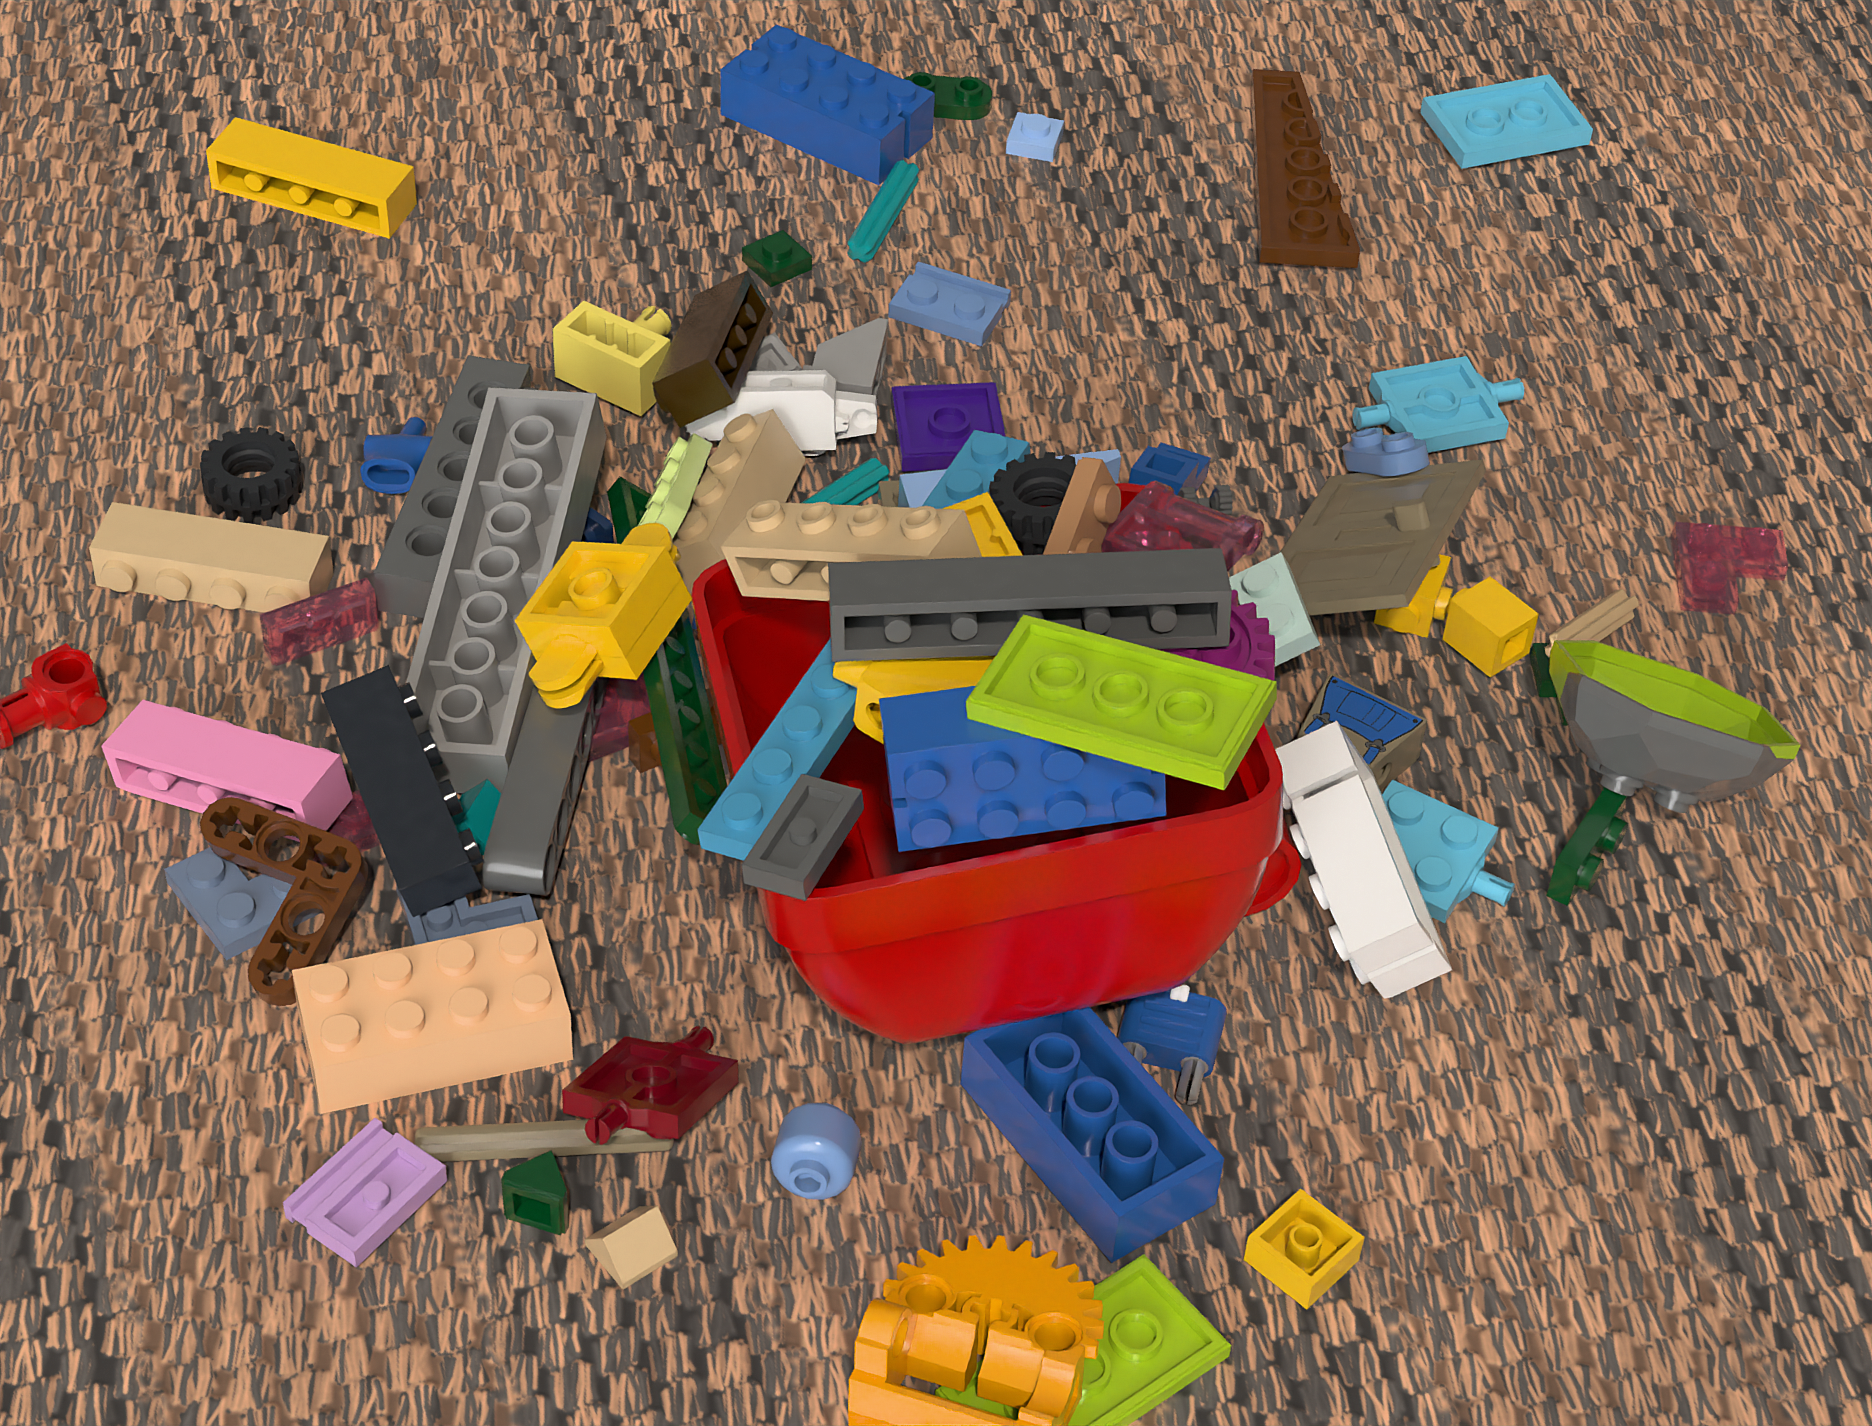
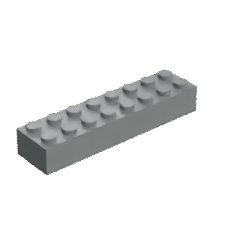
[406,387,607,794]

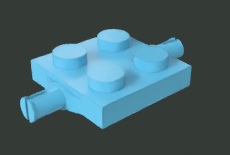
[1352,356,1524,453]
[1382,780,1515,923]

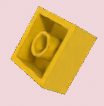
[1243,1188,1365,1309]

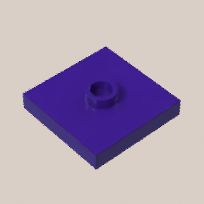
[891,382,1006,471]

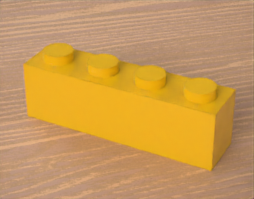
[206,117,417,239]

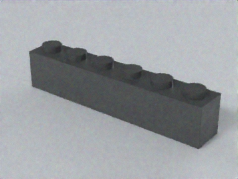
[828,548,1232,662]

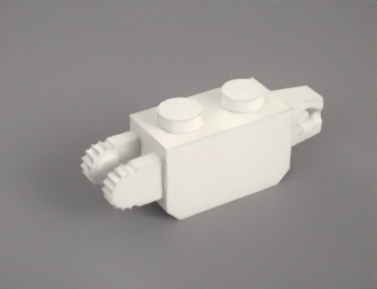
[685,370,878,456]

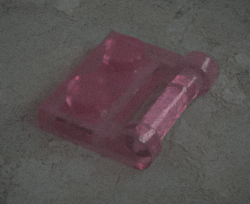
[1101,481,1264,572]

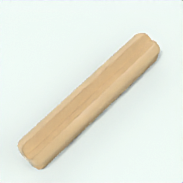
[1544,589,1639,658]

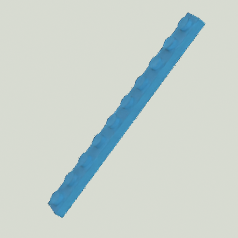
[698,430,1030,861]

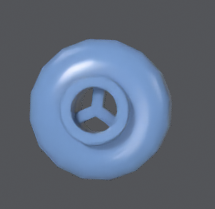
[771,1103,862,1200]

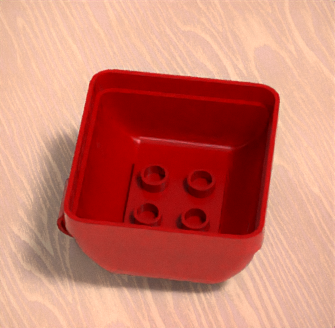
[691,483,1302,1044]

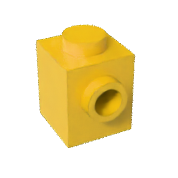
[1374,554,1453,638]
[1442,576,1539,678]

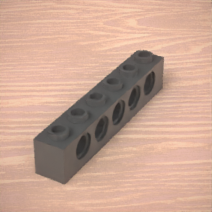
[374,355,538,618]

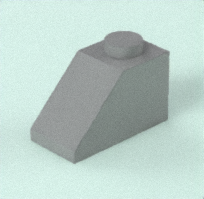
[802,318,888,399]

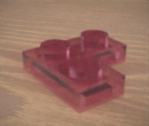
[1671,522,1788,615]

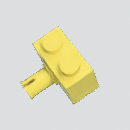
[553,301,672,416]

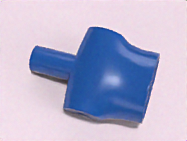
[360,417,433,494]

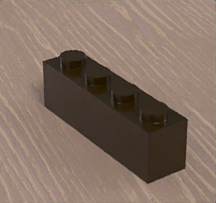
[652,270,773,428]

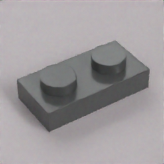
[741,774,864,901]

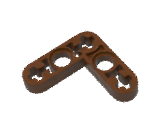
[200,797,369,1006]

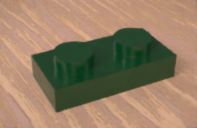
[1546,787,1628,906]

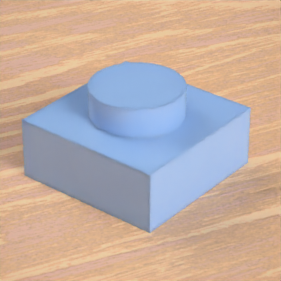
[1006,112,1064,162]

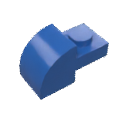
[1129,442,1211,501]

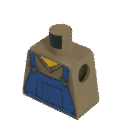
[1298,673,1427,791]

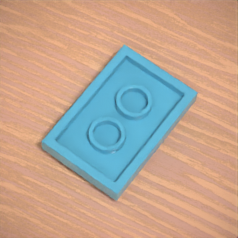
[1420,74,1593,169]

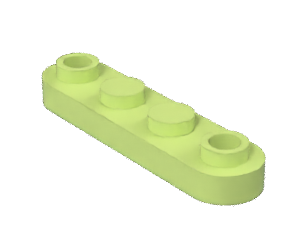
[638,433,712,539]

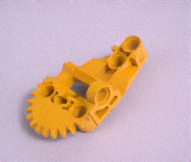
[848,1235,1104,1426]

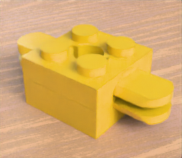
[514,523,692,708]

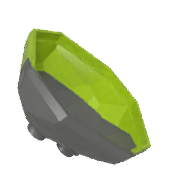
[1549,640,1801,813]

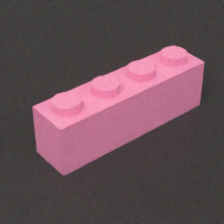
[101,700,353,842]

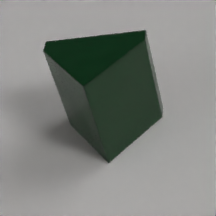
[501,1150,569,1236]

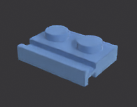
[888,261,1011,346]

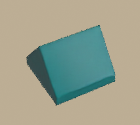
[453,779,501,856]

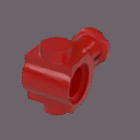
[0,643,107,749]

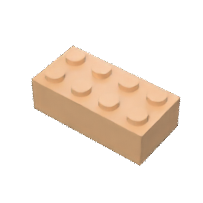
[292,919,573,1114]

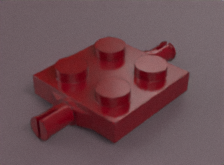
[562,1025,739,1145]

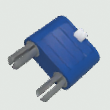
[1117,985,1227,1105]

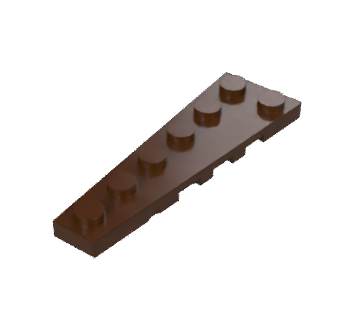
[1251,69,1360,268]

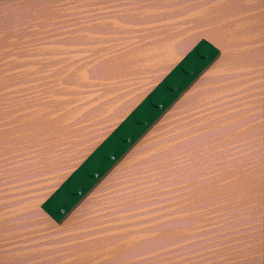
[607,476,727,845]

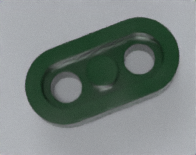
[904,72,992,120]

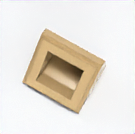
[585,1205,678,1289]

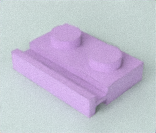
[283,1118,447,1268]

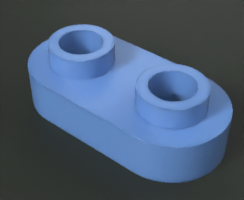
[1342,428,1430,476]

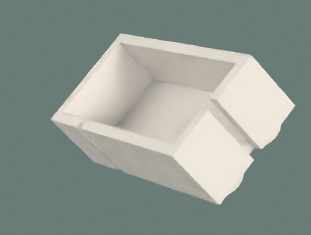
[1275,721,1452,999]

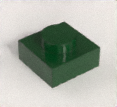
[742,230,812,287]

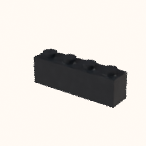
[321,665,484,917]

